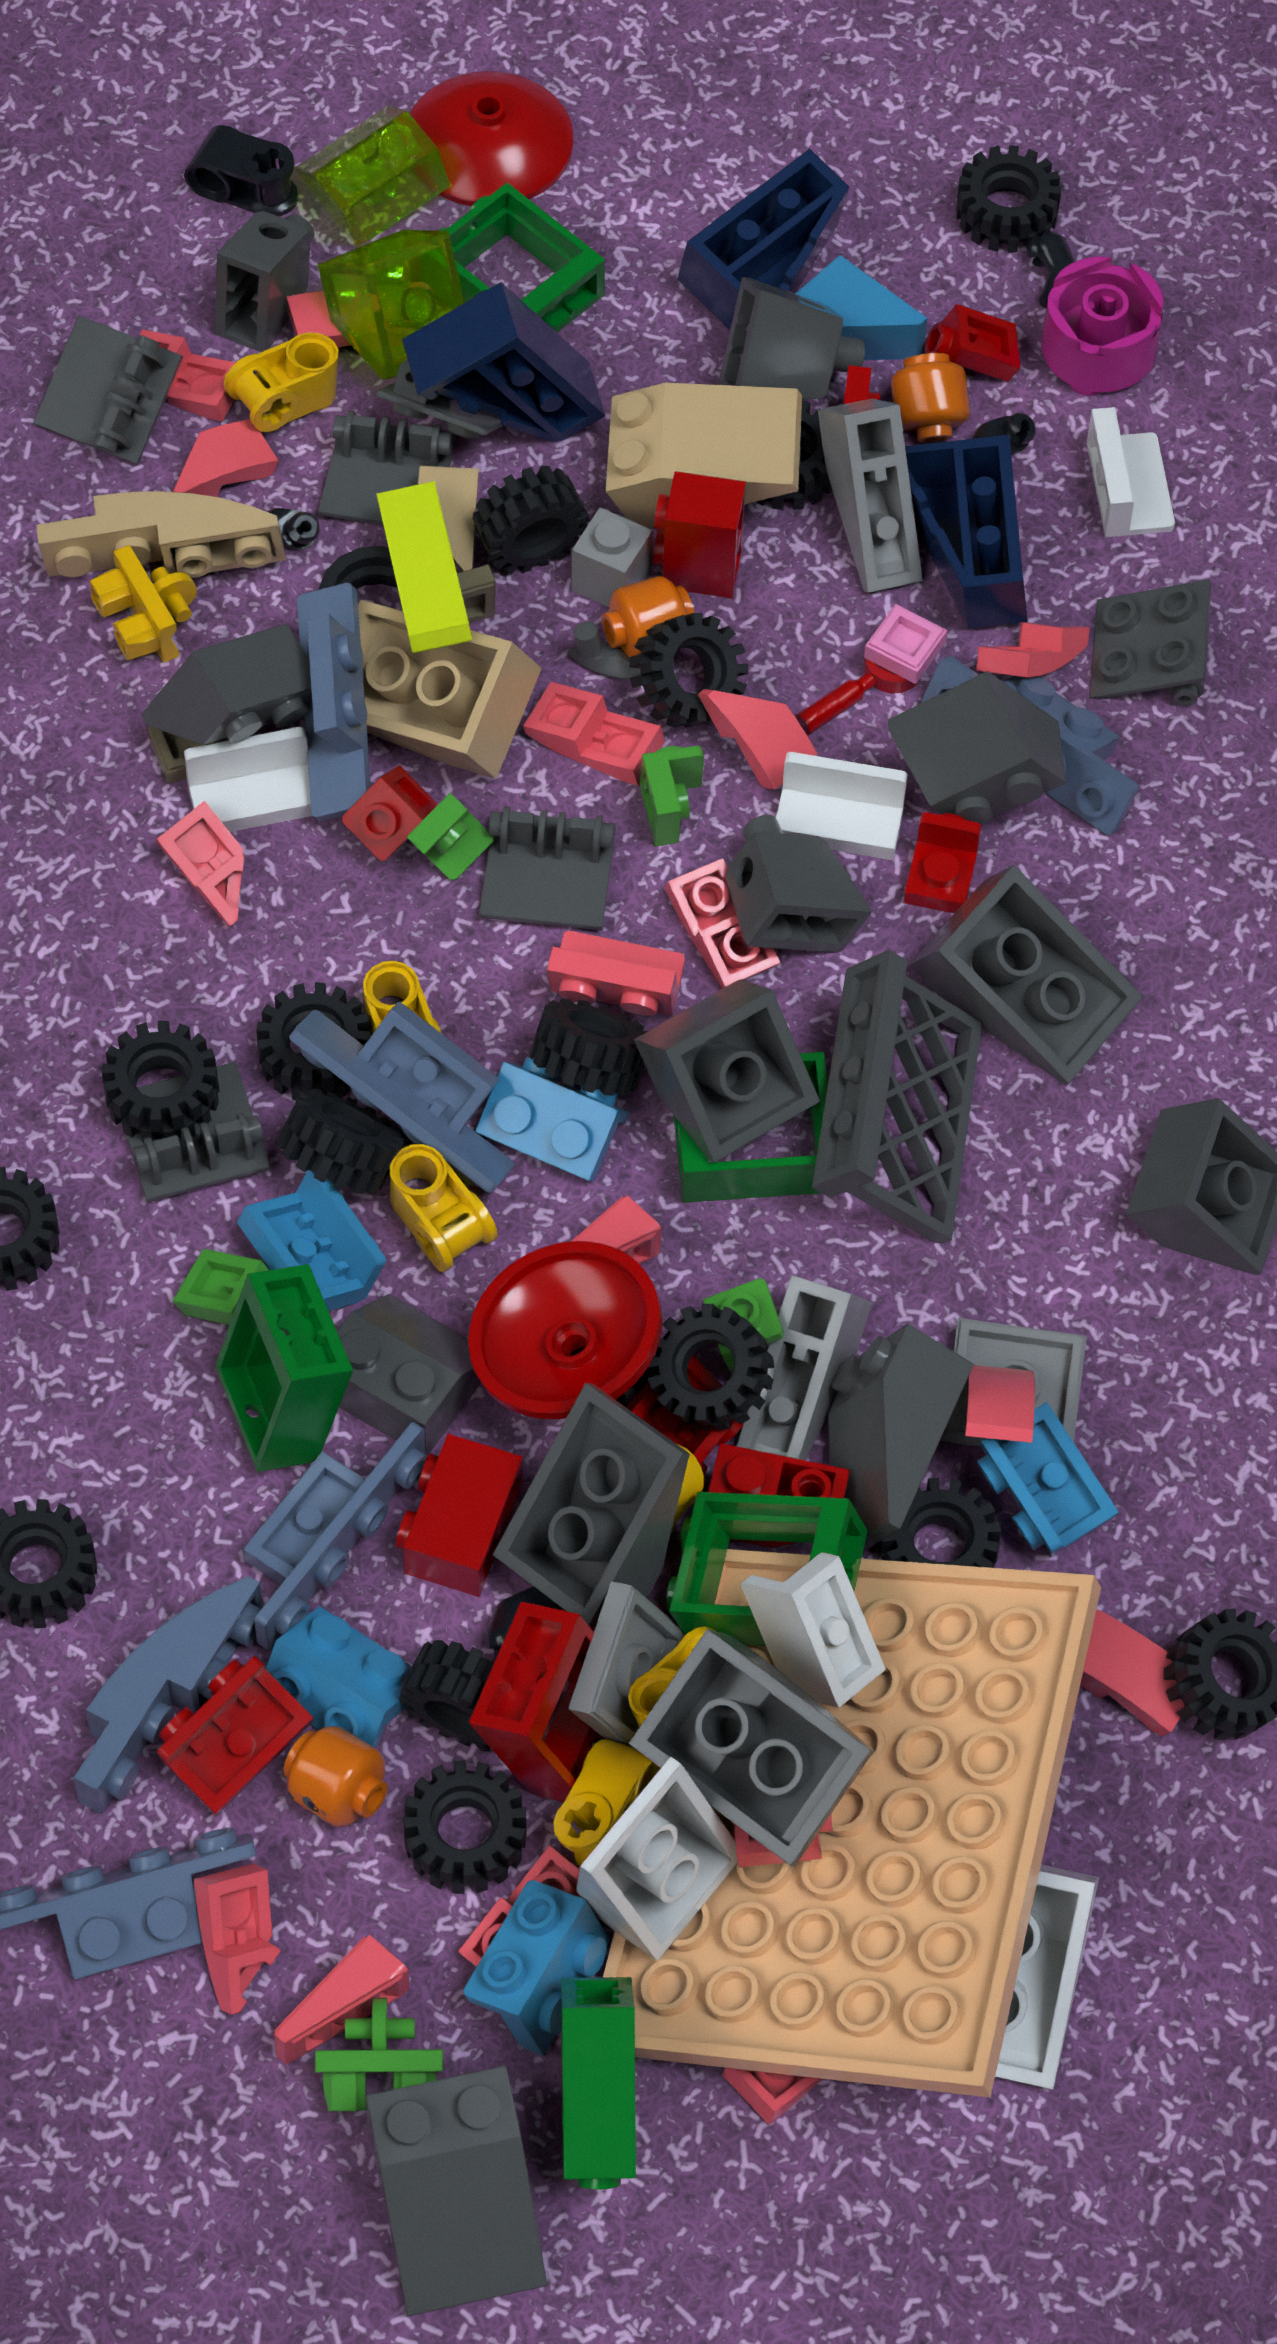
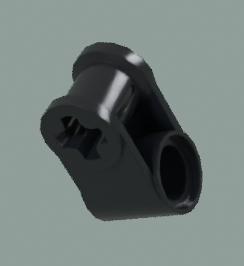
[184,125,299,217]

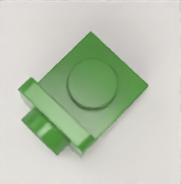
[640,746,704,847]
[407,793,494,880]
[173,1249,269,1325]
[703,1278,784,1374]

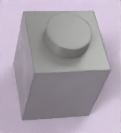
[571,507,653,607]

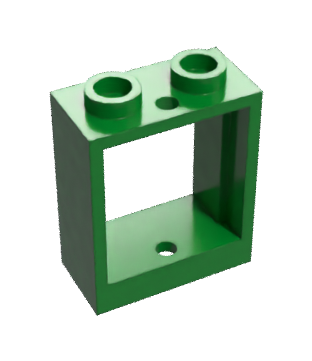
[425,183,605,333]
[673,1052,829,1203]
[215,1264,353,1472]
[667,1492,868,1646]
[561,1977,636,2190]

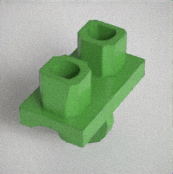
[315,1998,444,2111]

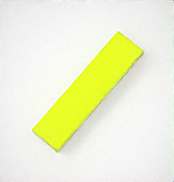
[376,481,472,653]

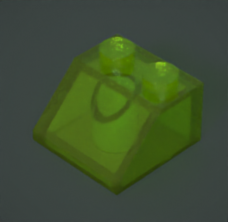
[295,105,451,247]
[318,230,464,379]

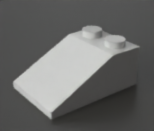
[576,1757,738,1961]
[995,1864,1099,2089]

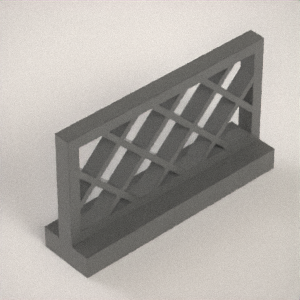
[812,949,982,1244]

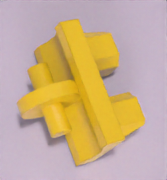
[89,544,197,663]

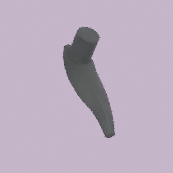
[568,622,679,682]

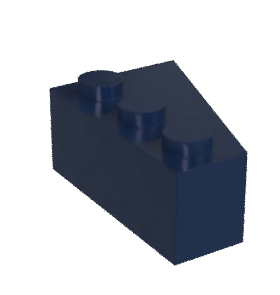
[677,148,850,330]
[402,282,605,442]
[905,435,1028,629]

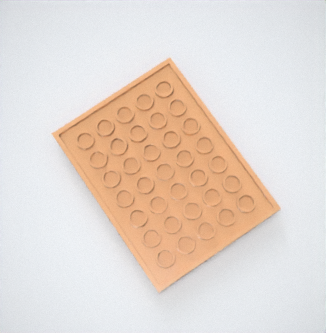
[603,1549,1101,2098]

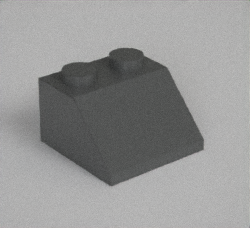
[141,623,312,745]
[888,671,1066,825]
[634,979,820,1163]
[1126,1098,1277,1275]
[337,1294,481,1456]

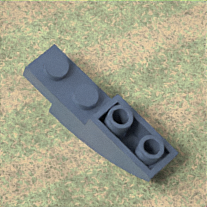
[74,1576,263,1814]

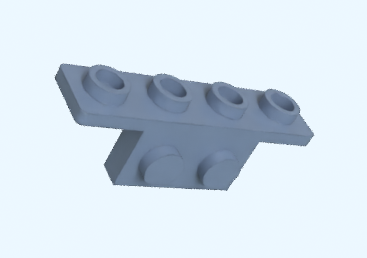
[297,583,371,821]
[921,656,1139,835]
[289,1001,515,1193]
[243,1422,428,1651]
[0,1827,257,1980]

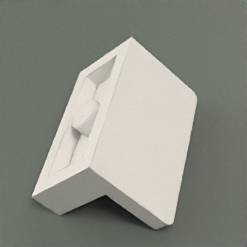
[1087,407,1175,537]
[184,727,312,832]
[776,752,908,861]
[741,1552,886,1708]

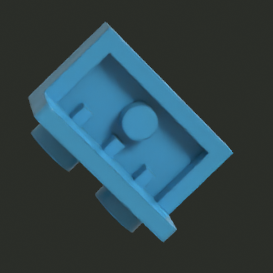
[475,1056,630,1181]
[237,1170,386,1311]
[976,1402,1119,1557]
[266,1606,412,1748]
[463,1880,610,2056]

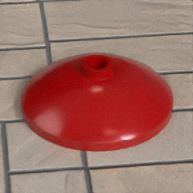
[404,71,573,206]
[468,1241,663,1419]

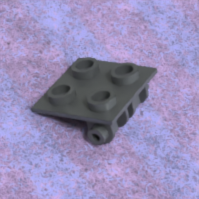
[33,315,183,465]
[376,360,505,439]
[318,411,457,525]
[1090,579,1211,706]
[479,806,616,930]
[126,1061,270,1203]

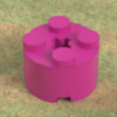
[1041,256,1164,396]

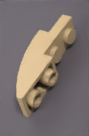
[36,491,286,578]

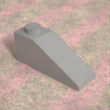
[818,399,923,593]
[737,1275,873,1460]

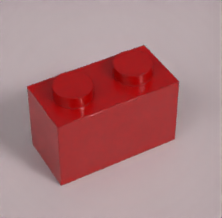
[653,471,746,599]
[396,1434,523,1597]

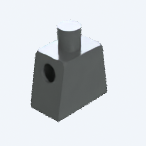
[215,211,315,352]
[718,277,865,400]
[725,815,872,953]

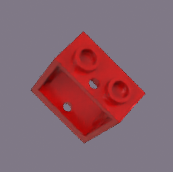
[469,1602,605,1802]

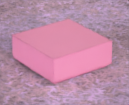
[864,604,948,684]

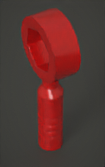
[795,658,921,735]

